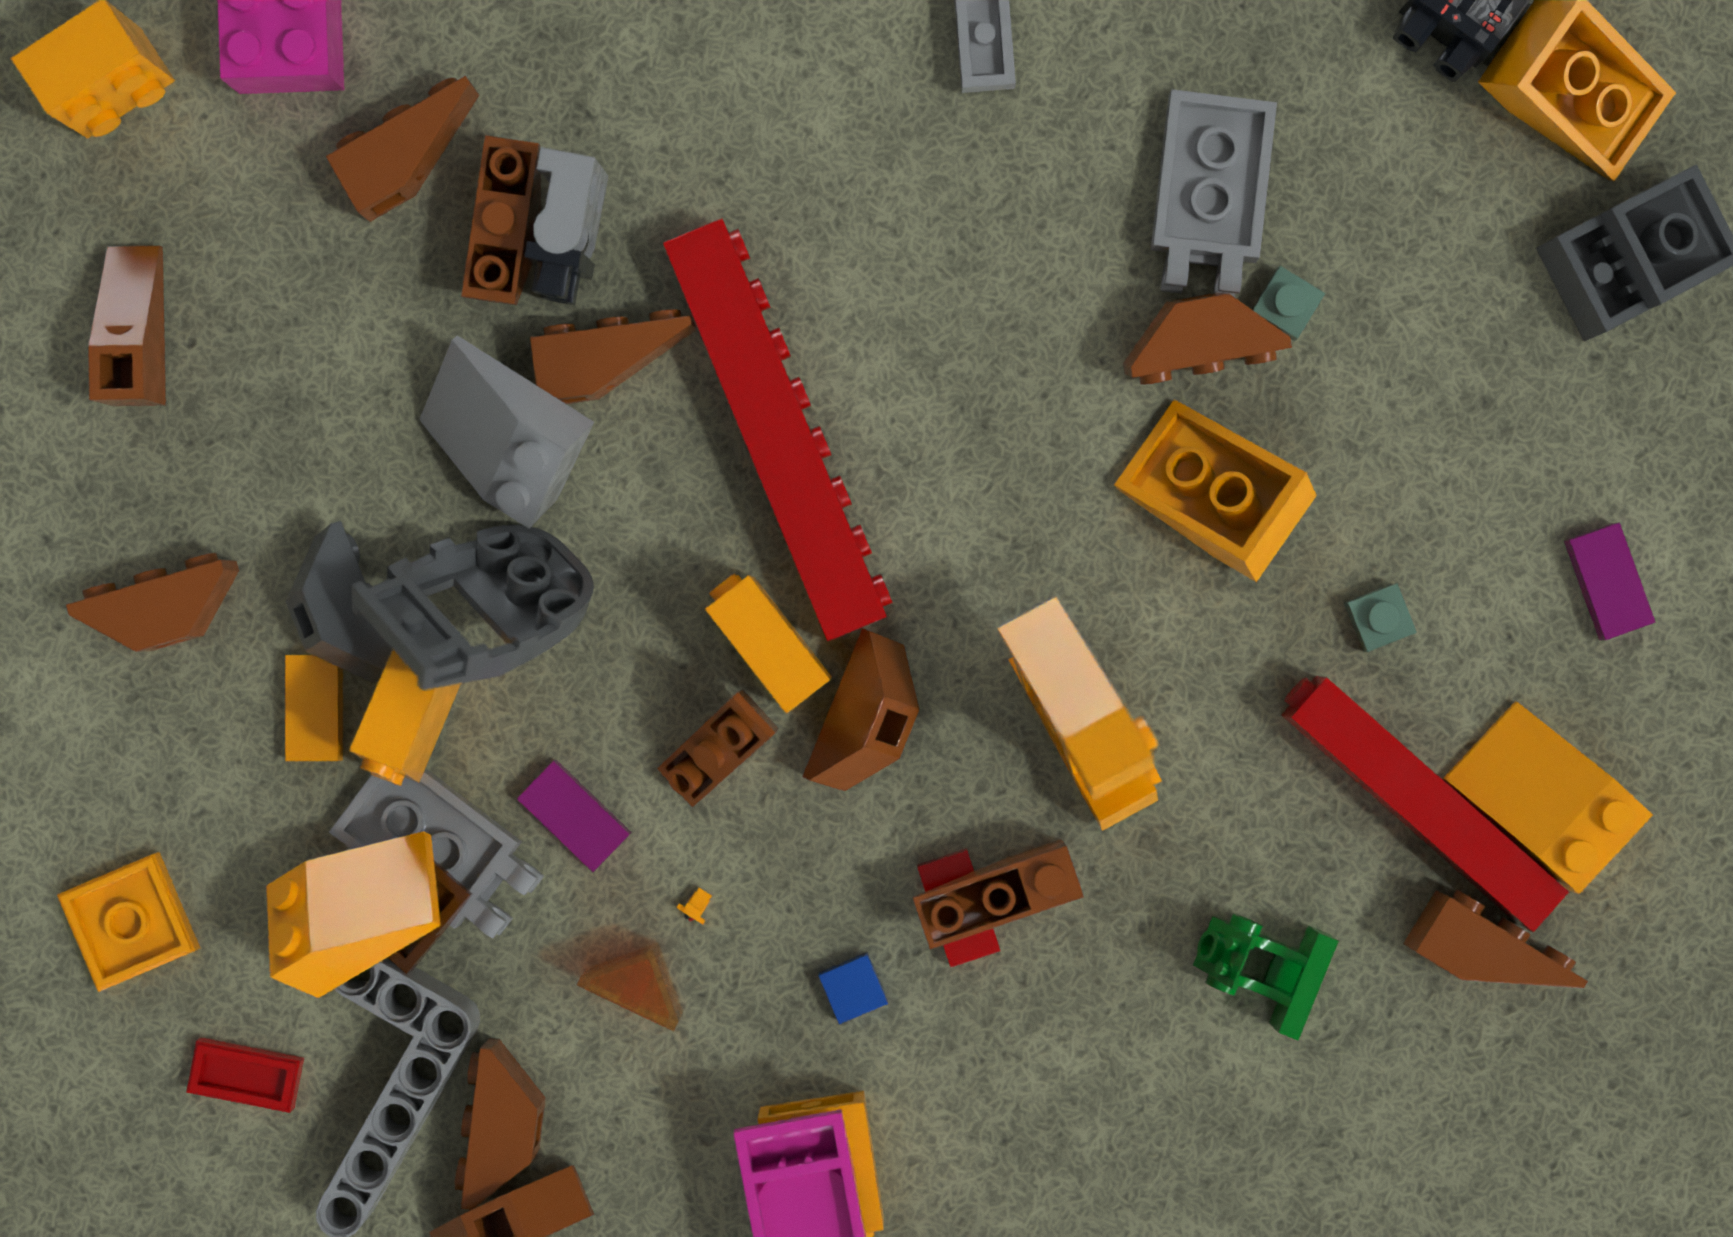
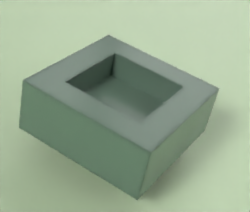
[1252,266,1326,341]
[1344,583,1417,652]

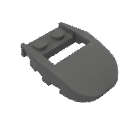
[352,525,594,690]

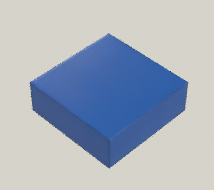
[818,952,888,1024]

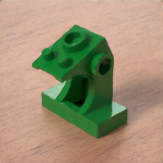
[1193,913,1339,1041]

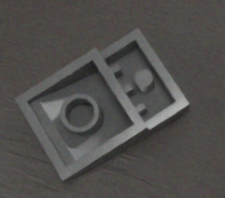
[1536,164,1733,342]

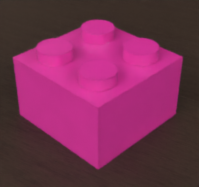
[218,0,344,94]

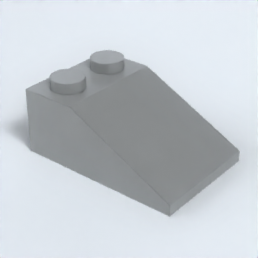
[419,335,594,529]

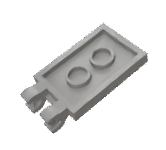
[1151,89,1277,297]
[329,768,544,938]

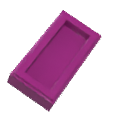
[1564,522,1656,641]
[517,760,632,872]

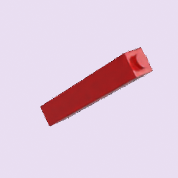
[1281,676,1569,932]

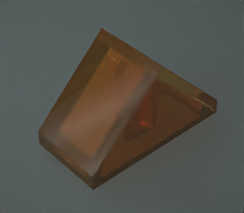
[577,942,683,1032]

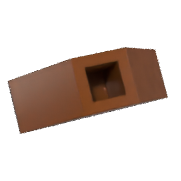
[461,135,541,306]
[1123,292,1292,385]
[66,553,239,652]
[802,628,920,791]
[657,689,779,808]
[455,1038,546,1210]
[429,1165,594,1237]

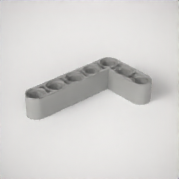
[316,958,480,1237]

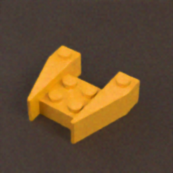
[998,597,1162,831]

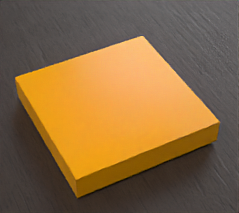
[57,852,200,992]

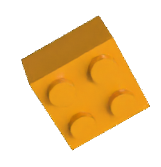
[11,0,175,138]

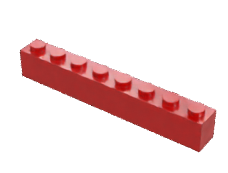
[663,218,893,642]

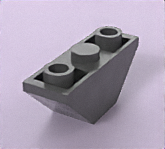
[285,521,393,683]

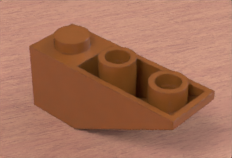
[326,76,479,222]
[88,246,166,406]
[530,309,696,404]
[913,839,1084,949]
[1403,889,1588,988]

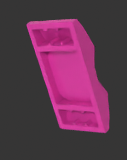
[733,1109,867,1237]

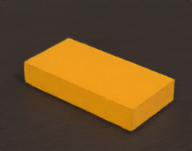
[285,655,343,761]

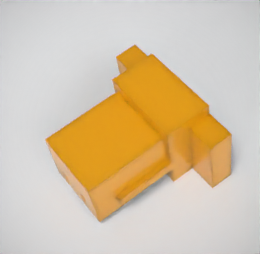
[676,888,712,925]

